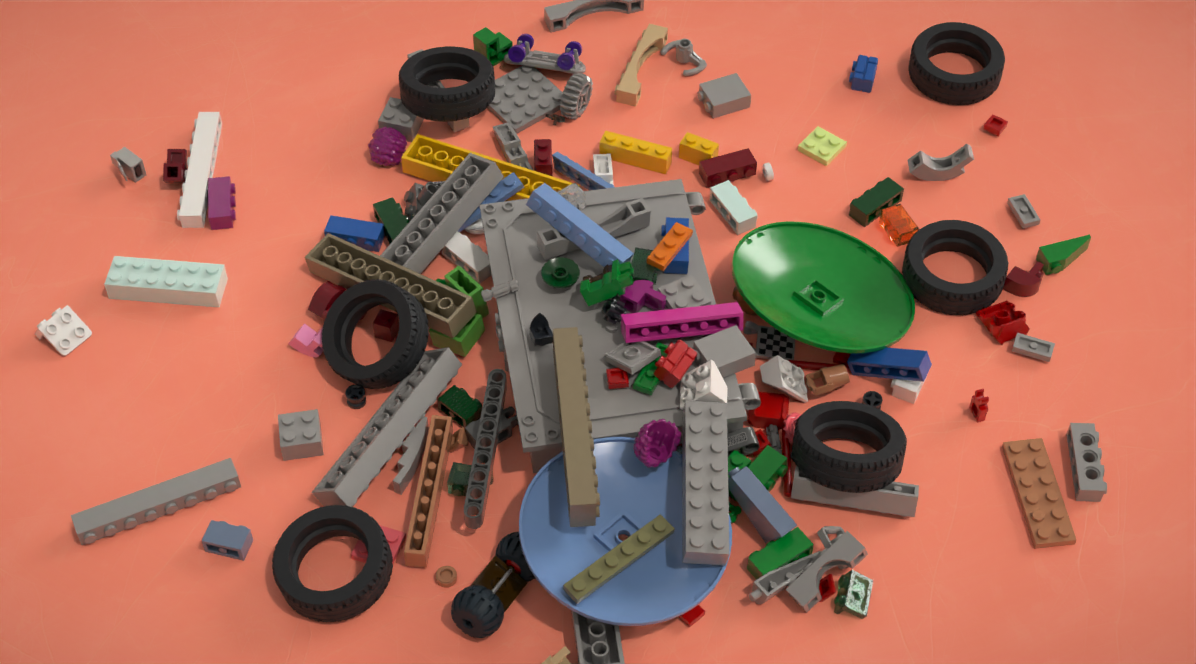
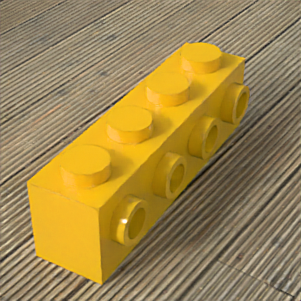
[599,130,672,175]

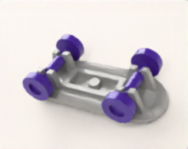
[503,34,586,74]

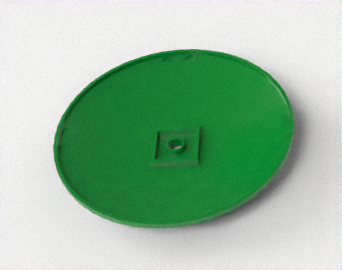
[731,221,915,353]

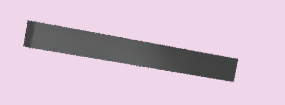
[464,369,507,529]

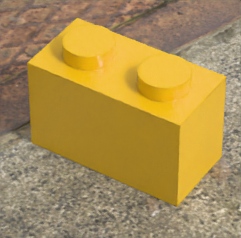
[679,132,719,165]

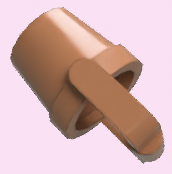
[806,364,850,395]

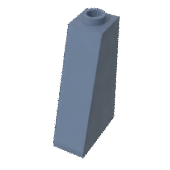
[728,466,797,543]

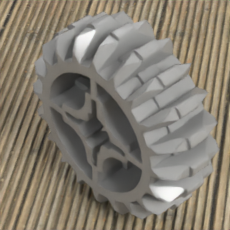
[560,73,593,120]

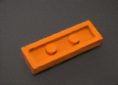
[647,222,693,271]

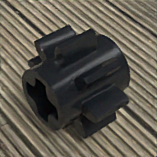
[602,298,627,324]

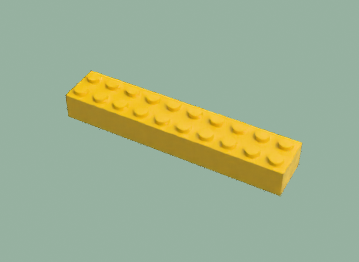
[401,134,580,201]

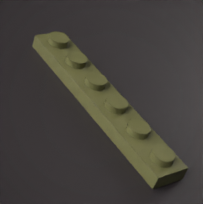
[563,514,675,604]

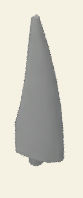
[748,551,821,605]

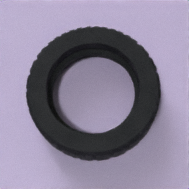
[908,22,1005,105]
[399,46,495,122]
[902,220,1009,315]
[322,279,429,389]
[792,401,907,493]
[272,505,393,622]

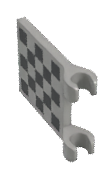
[744,321,795,360]

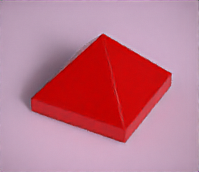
[819,574,836,602]

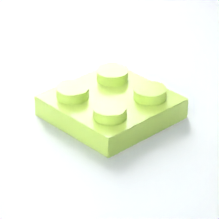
[797,126,847,166]

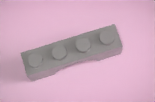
[786,531,868,613]

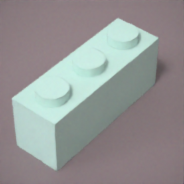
[709,180,758,235]

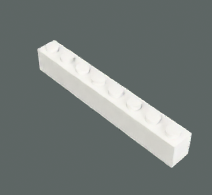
[177,112,222,228]

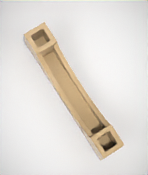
[614,23,668,107]

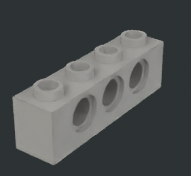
[1066,423,1107,502]

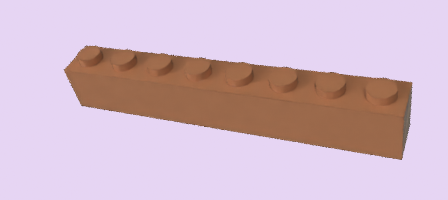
[404,415,453,568]

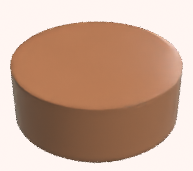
[436,566,457,588]

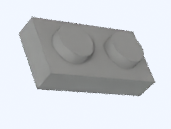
[1007,194,1041,229]
[1012,333,1055,362]

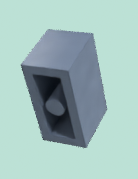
[202,520,253,561]

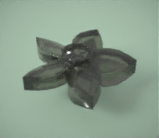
[545,114,565,125]

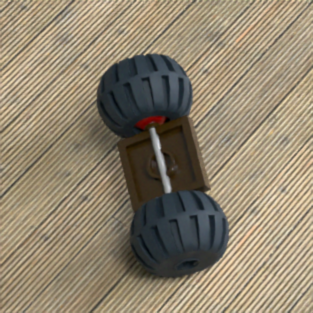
[451,531,536,638]

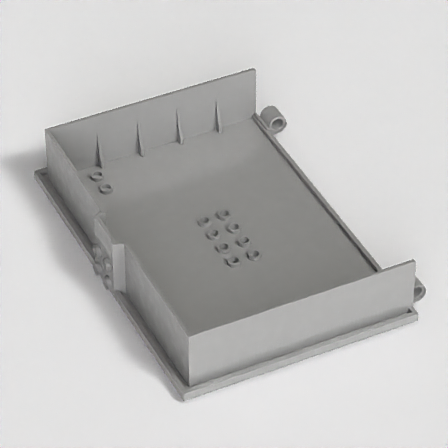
[480,179,761,474]

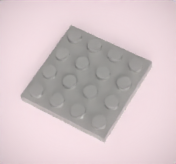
[487,65,563,134]

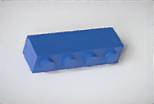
[847,347,932,382]

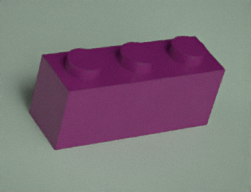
[208,176,236,230]

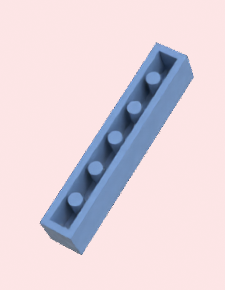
[526,183,634,267]

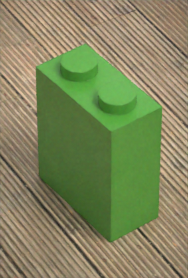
[444,266,489,319]

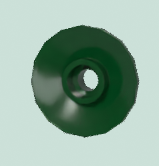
[541,257,580,288]

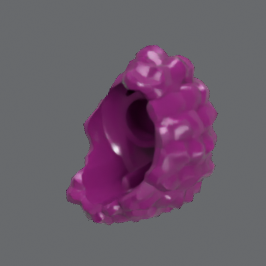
[368,127,407,166]
[633,419,681,467]

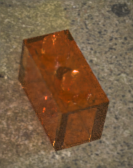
[879,203,919,247]

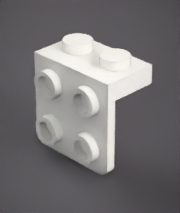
[35,305,92,356]

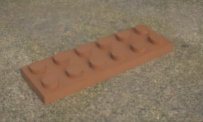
[1002,438,1077,549]

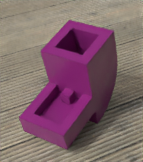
[620,280,666,313]

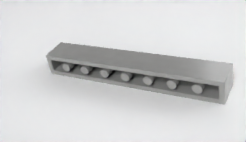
[71,458,241,545]

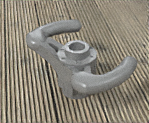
[660,38,707,76]

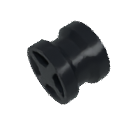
[345,384,367,409]
[862,391,883,410]

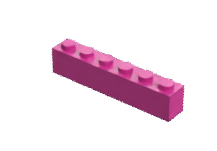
[621,302,744,343]

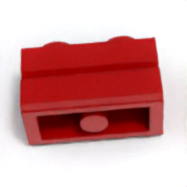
[654,340,698,388]

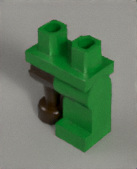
[580,259,634,307]

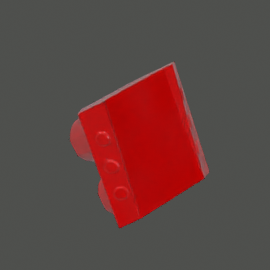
[976,301,1030,345]
[747,391,790,430]

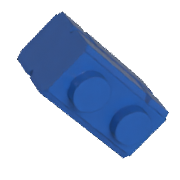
[849,55,878,93]

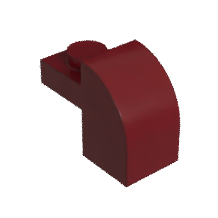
[163,149,188,183]
[1003,261,1044,297]
[308,281,346,318]

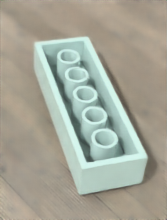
[104,256,228,308]

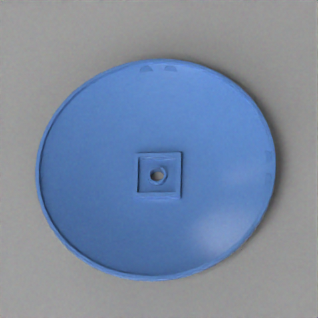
[519,437,732,626]

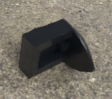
[529,313,553,346]

